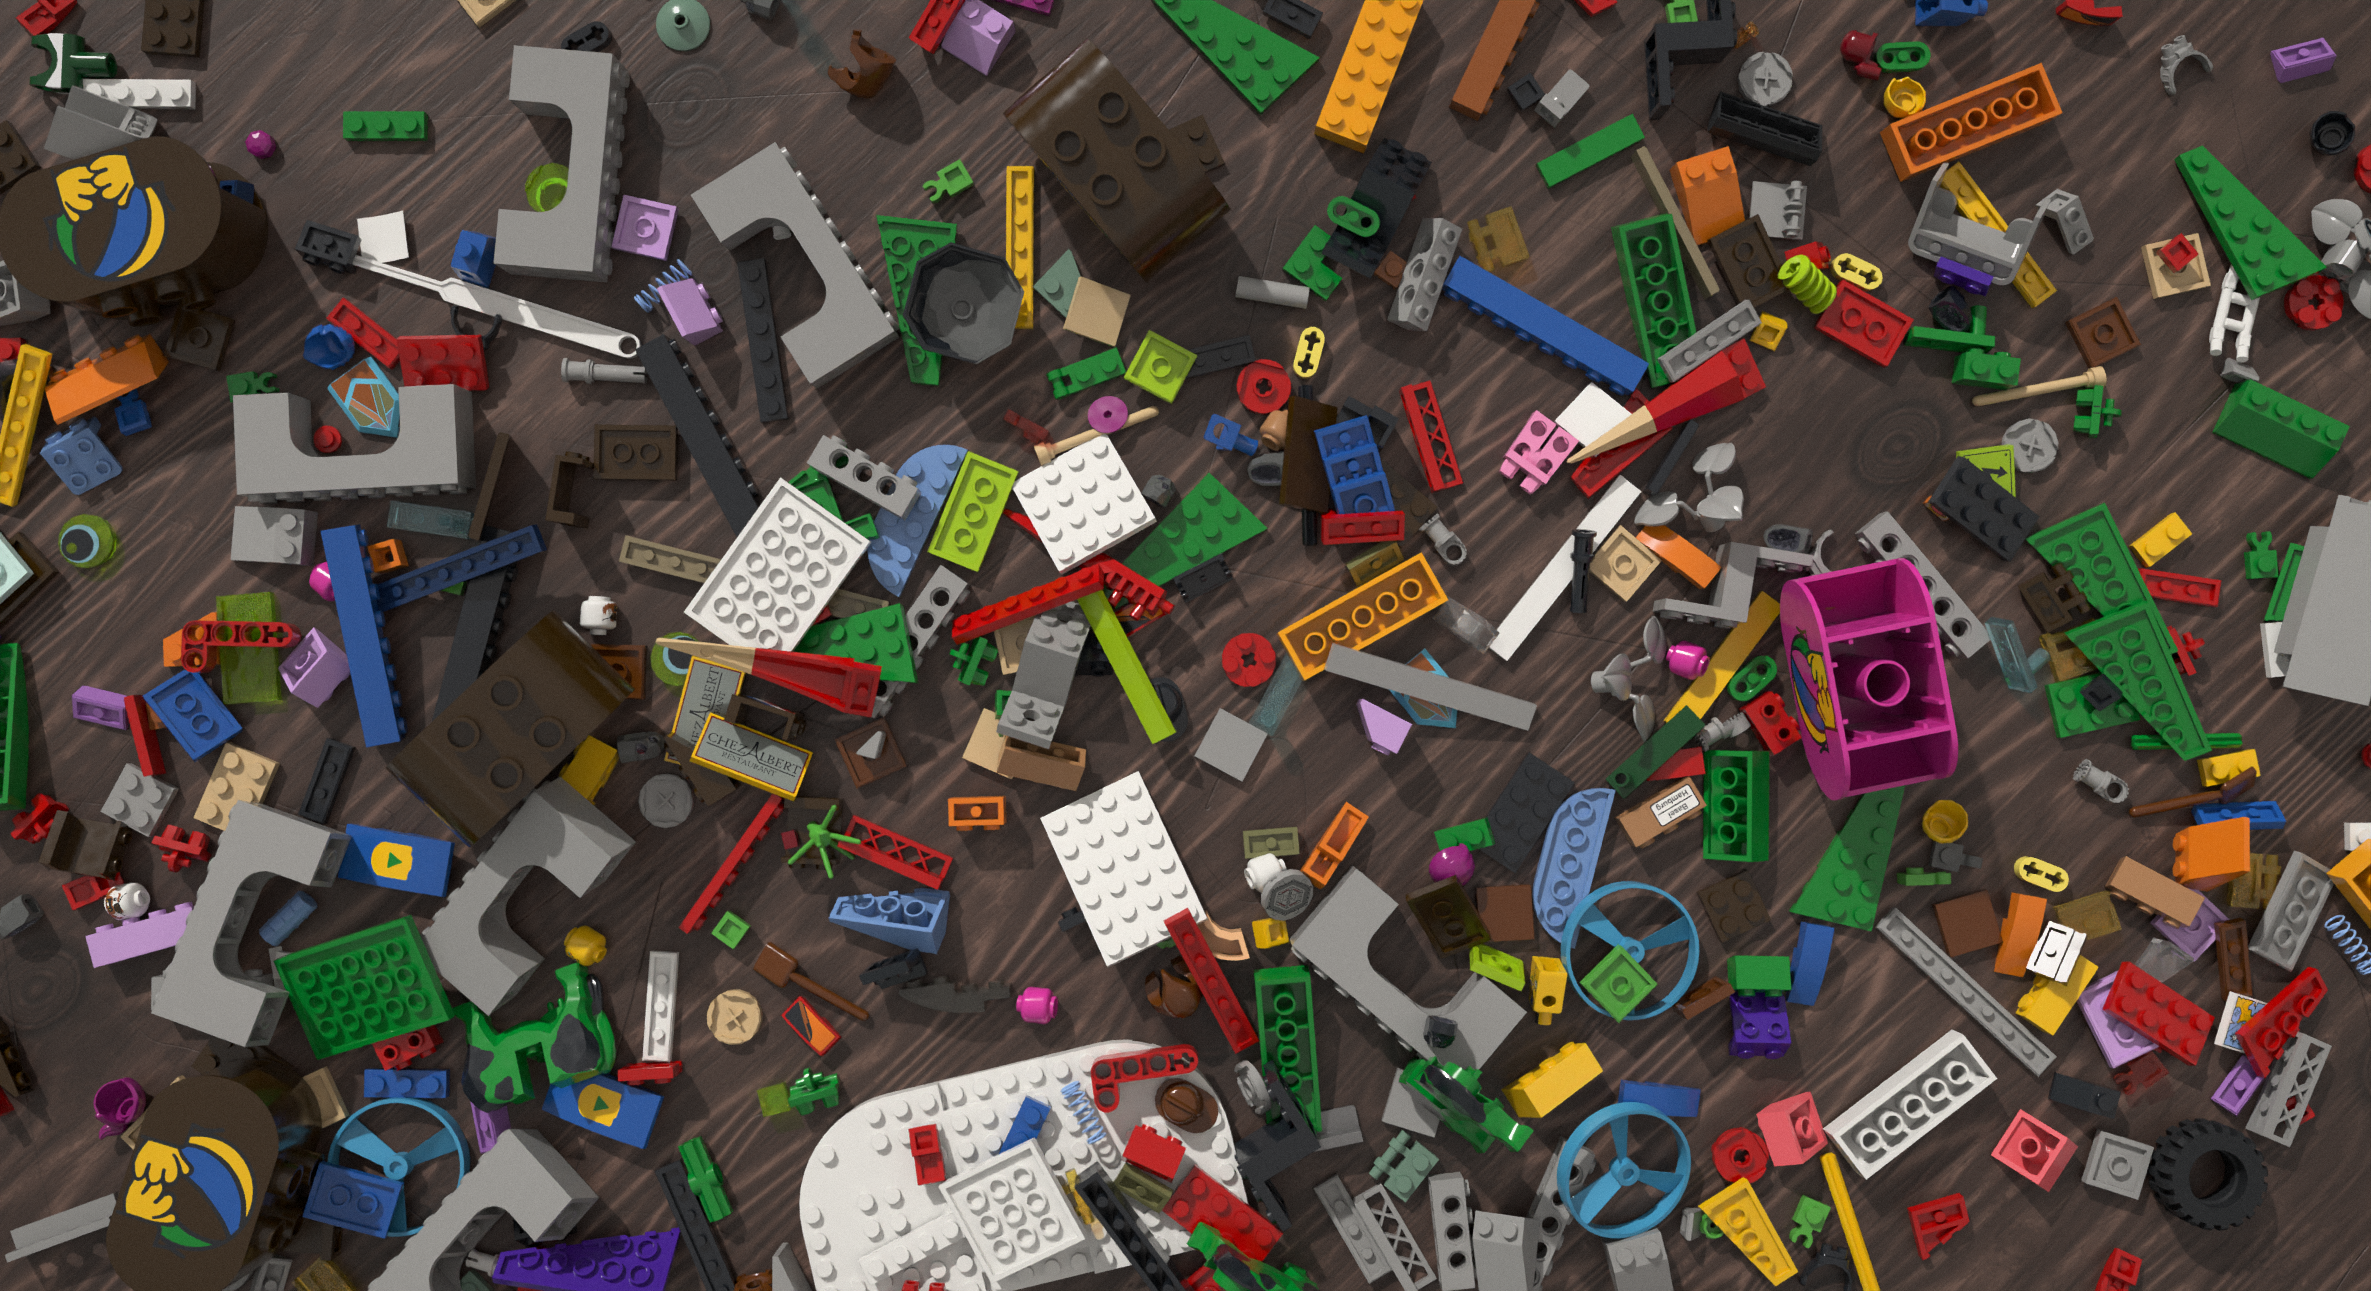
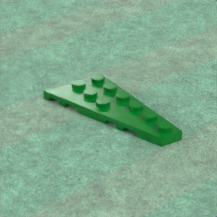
[1151,0,1320,116]
[2174,145,2327,301]

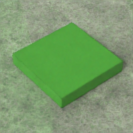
[1579,944,1658,1023]

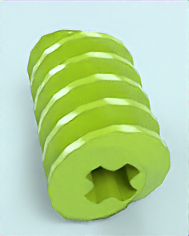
[1778,255,1837,314]

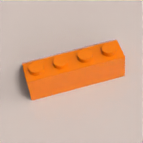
[44,334,169,425]

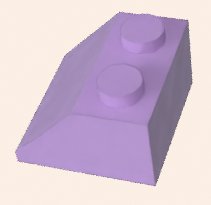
[941,0,1016,76]
[657,278,723,346]
[278,627,350,708]
[1356,699,1412,756]

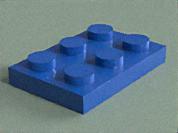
[143,670,243,763]
[302,1161,404,1239]

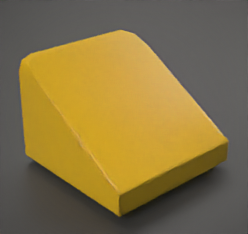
[1750,311,1787,351]
[1252,918,1289,948]

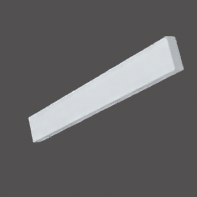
[1485,475,1641,661]

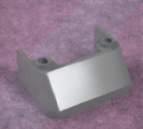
[44,85,157,160]
[1908,162,2051,285]

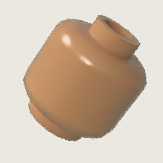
[1260,410,1288,451]

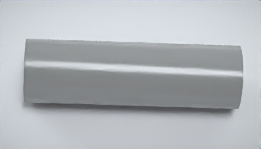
[1235,276,1310,309]

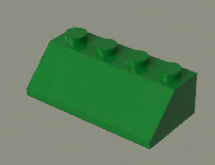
[2212,379,2350,479]
[1703,750,1769,862]

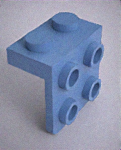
[40,416,122,495]

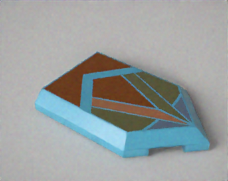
[327,357,400,438]
[1388,648,1457,728]

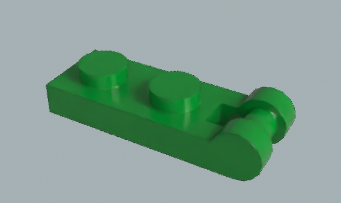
[1046,347,1126,400]

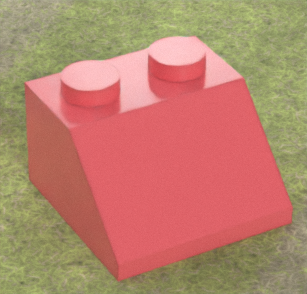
[1756,1092,1828,1167]
[1991,1109,2078,1192]

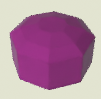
[245,130,276,159]

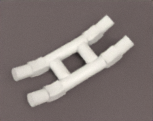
[2209,264,2260,363]

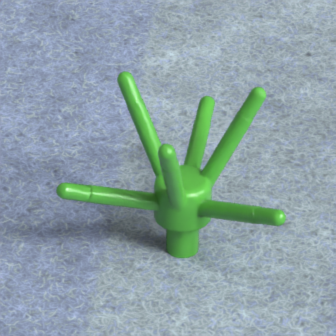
[788,805,861,879]

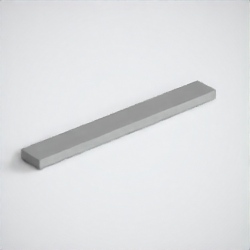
[1324,643,1537,731]
[1875,907,2057,1077]

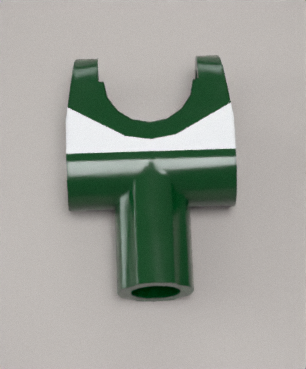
[29,33,117,94]

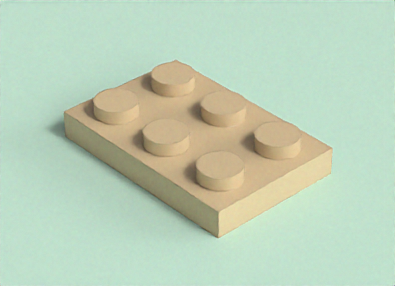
[194,742,280,831]

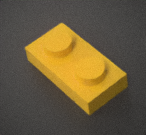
[2128,512,2192,568]
[2197,749,2261,787]

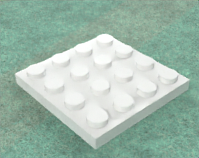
[1012,434,1157,575]
[938,1137,1088,1284]

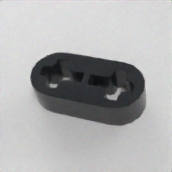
[561,21,612,52]

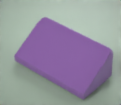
[2270,38,2337,83]
[72,686,129,730]
[2211,1055,2265,1118]
[471,1102,511,1154]

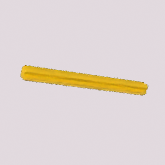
[1820,1152,1880,1291]

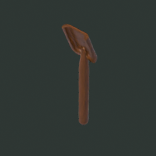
[2129,766,2257,818]
[753,942,869,1021]

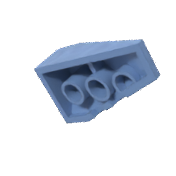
[829,888,950,954]

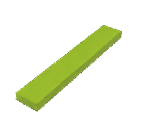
[1077,590,1176,744]

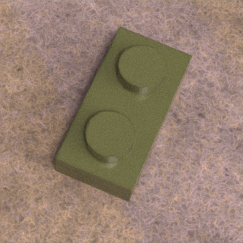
[1345,541,1404,587]
[1243,826,1299,859]
[1113,1162,1174,1214]

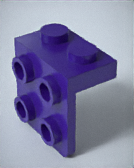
[1934,257,1994,297]
[1728,992,1791,1059]

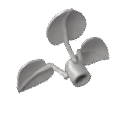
[2311,199,2371,319]
[1634,443,1744,532]
[1591,616,1667,743]

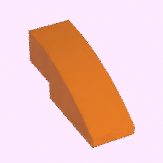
[1635,525,1722,589]
[1300,802,1369,889]
[1994,892,2047,977]

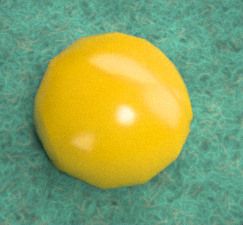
[1884,77,1926,118]
[1921,800,1968,844]

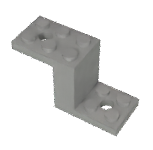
[1653,542,1813,629]
[996,602,1091,749]

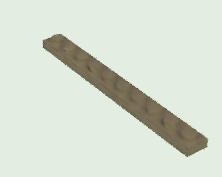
[619,535,890,618]

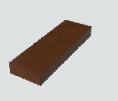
[2214,917,2253,1002]

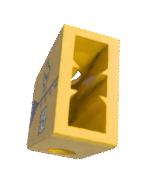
[1529,956,1567,1025]

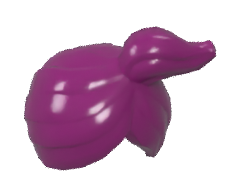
[1429,843,1475,886]
[93,1077,146,1140]

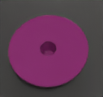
[1088,396,1128,433]

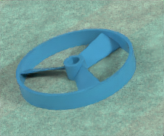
[1561,881,1699,1020]
[328,1097,470,1237]
[1557,1102,1691,1238]

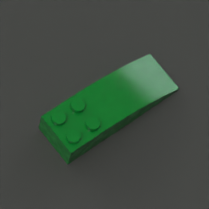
[1611,213,1696,388]
[0,643,29,811]
[1254,965,1322,1132]

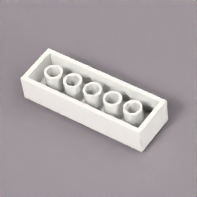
[1823,1030,1997,1180]

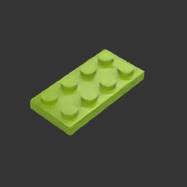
[927,451,1019,573]

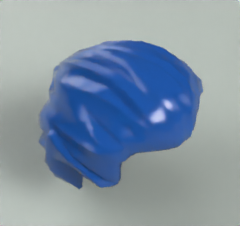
[303,324,355,370]

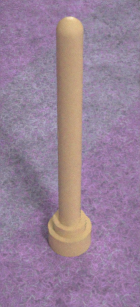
[1972,366,2107,406]
[1034,406,1159,466]

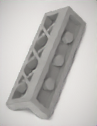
[2245,1032,2332,1147]
[1353,1182,1437,1291]
[5,1191,119,1263]

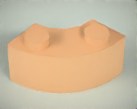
[1198,910,1250,961]

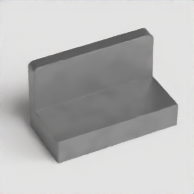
[1314,1105,1363,1152]

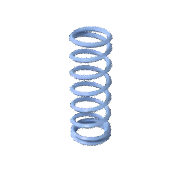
[634,259,692,313]
[2324,915,2371,975]
[1060,1081,1107,1144]

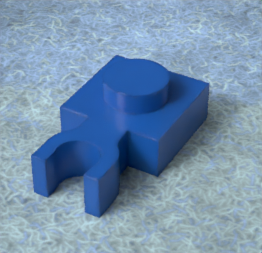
[114,388,152,436]

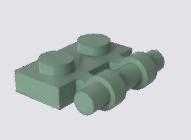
[1369,1130,1439,1203]

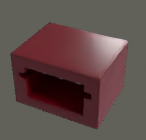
[781,829,800,850]

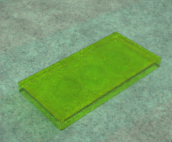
[216,592,282,704]

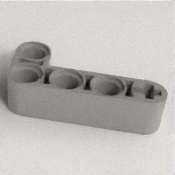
[2317,240,2371,294]

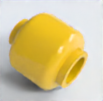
[564,925,607,966]

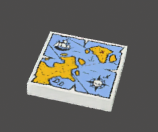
[2214,991,2268,1053]

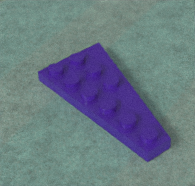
[492,1227,681,1291]

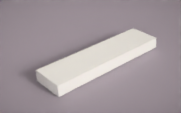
[642,950,679,1062]

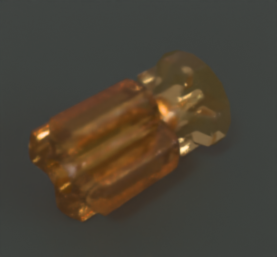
[1734,21,1759,49]

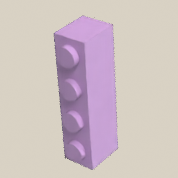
[85,901,195,968]

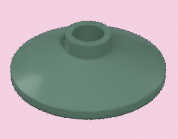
[656,0,710,51]

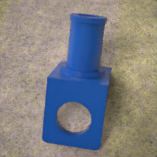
[1204,414,1258,456]

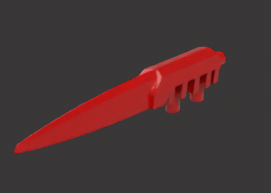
[1003,509,1175,621]

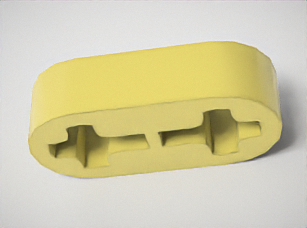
[1830,253,1883,292]
[1293,327,1325,379]
[2014,856,2069,892]

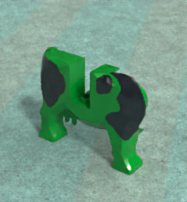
[452,962,616,1113]
[1399,1056,1534,1153]
[1186,1222,1320,1291]

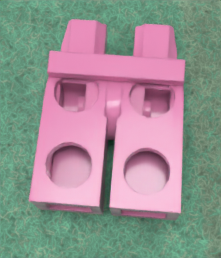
[1499,410,1579,495]

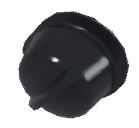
[1150,677,1188,742]

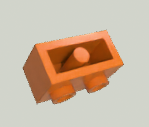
[948,796,1007,831]

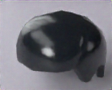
[2309,111,2356,156]

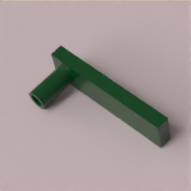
[1606,705,1706,799]

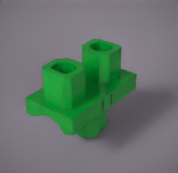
[2073,385,2122,438]
[949,636,998,686]
[788,1068,839,1116]

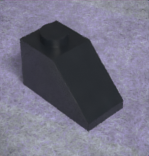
[2048,1072,2121,1119]

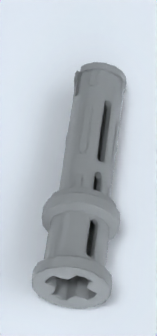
[561,358,648,384]

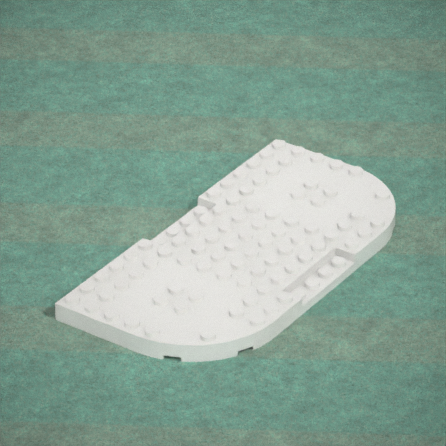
[799,1040,1249,1291]

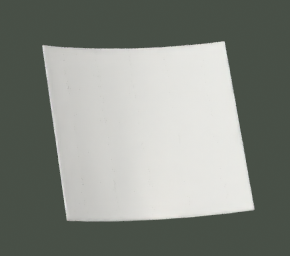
[357,211,409,263]

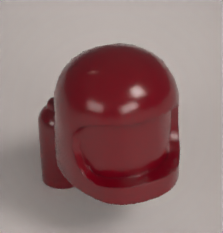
[1840,30,1882,81]

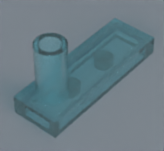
[387,500,475,540]
[1985,617,2050,693]
[1249,652,1302,736]

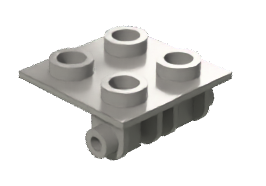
[1749,181,1807,240]

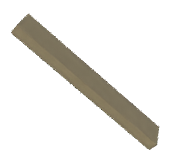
[1631,146,1720,300]

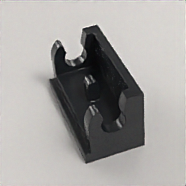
[1173,553,1233,603]

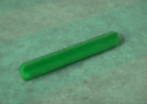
[2131,733,2242,750]

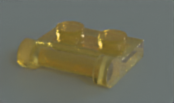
[2039,618,2098,682]

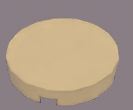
[707,989,762,1045]

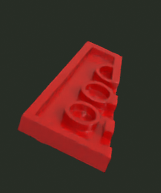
[1571,388,1673,499]
[2235,967,2328,1078]

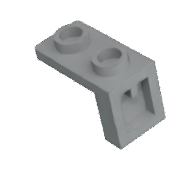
[1534,69,1589,128]
[2036,189,2094,254]

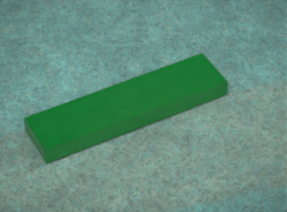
[1536,114,1645,189]

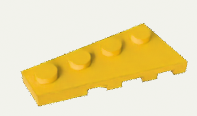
[1698,1177,1798,1286]

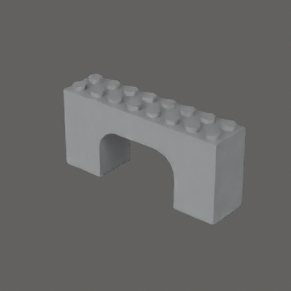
[494,45,630,282]
[691,142,900,389]
[233,384,476,504]
[420,777,636,1016]
[151,800,351,1047]
[1289,865,1527,1070]
[368,1129,599,1291]

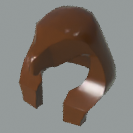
[828,29,896,99]
[1145,956,1203,1019]

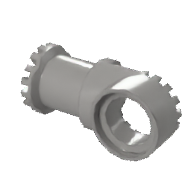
[1419,513,1467,566]
[1694,712,1751,752]
[2073,759,2129,803]

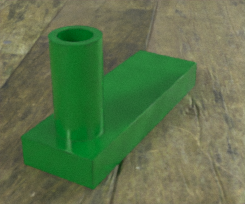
[1904,305,1995,354]

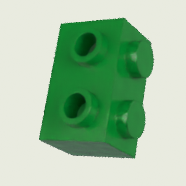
[1952,348,2021,390]
[1727,956,1791,997]

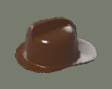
[1155,1078,1218,1133]

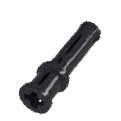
[1569,529,1597,613]

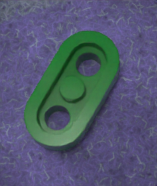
[1873,41,1931,73]
[1327,196,1380,237]
[1727,656,1777,701]

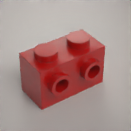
[1738,691,1802,755]
[372,1025,444,1071]
[1121,1124,1186,1183]

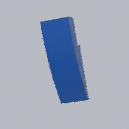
[1785,921,1834,1006]
[1618,1079,1701,1117]

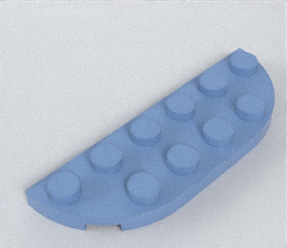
[867,445,968,597]
[1532,788,1616,949]

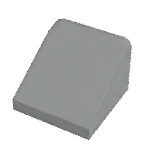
[2220,358,2260,383]
[856,731,887,759]
[1680,1206,1703,1241]

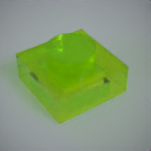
[757,1082,792,1117]

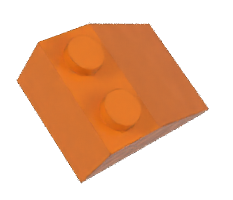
[1669,146,1745,246]
[2173,817,2250,892]

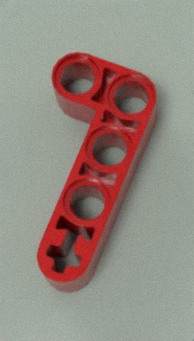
[181,620,301,673]
[1091,1044,1198,1113]

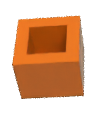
[367,539,409,574]

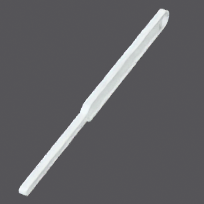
[352,255,642,359]

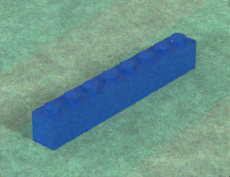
[1441,256,1649,396]
[321,524,408,747]

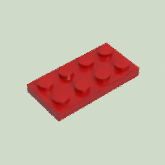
[2102,961,2215,1066]
[1162,1164,1283,1262]

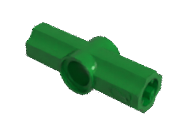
[678,1136,733,1223]

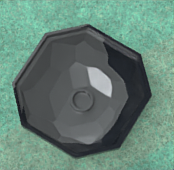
[903,242,1024,365]

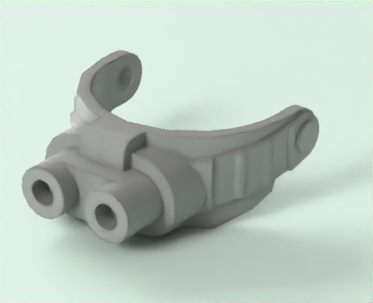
[2160,35,2213,95]
[1802,529,1834,576]

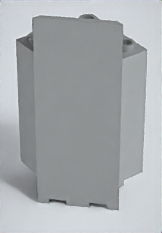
[2274,495,2371,706]

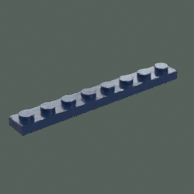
[376,524,547,612]

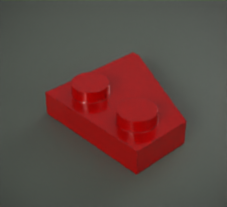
[1907,1193,1970,1260]

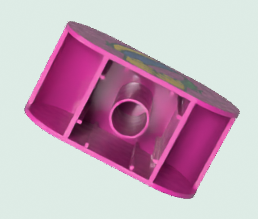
[1780,558,1958,801]

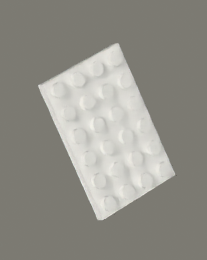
[684,478,871,652]
[1040,771,1208,967]

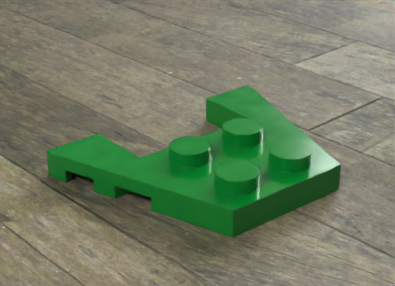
[788,440,880,540]

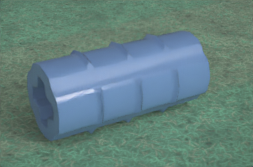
[259,891,317,946]

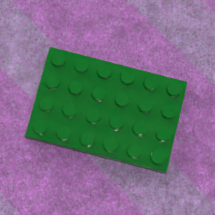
[273,915,455,1060]

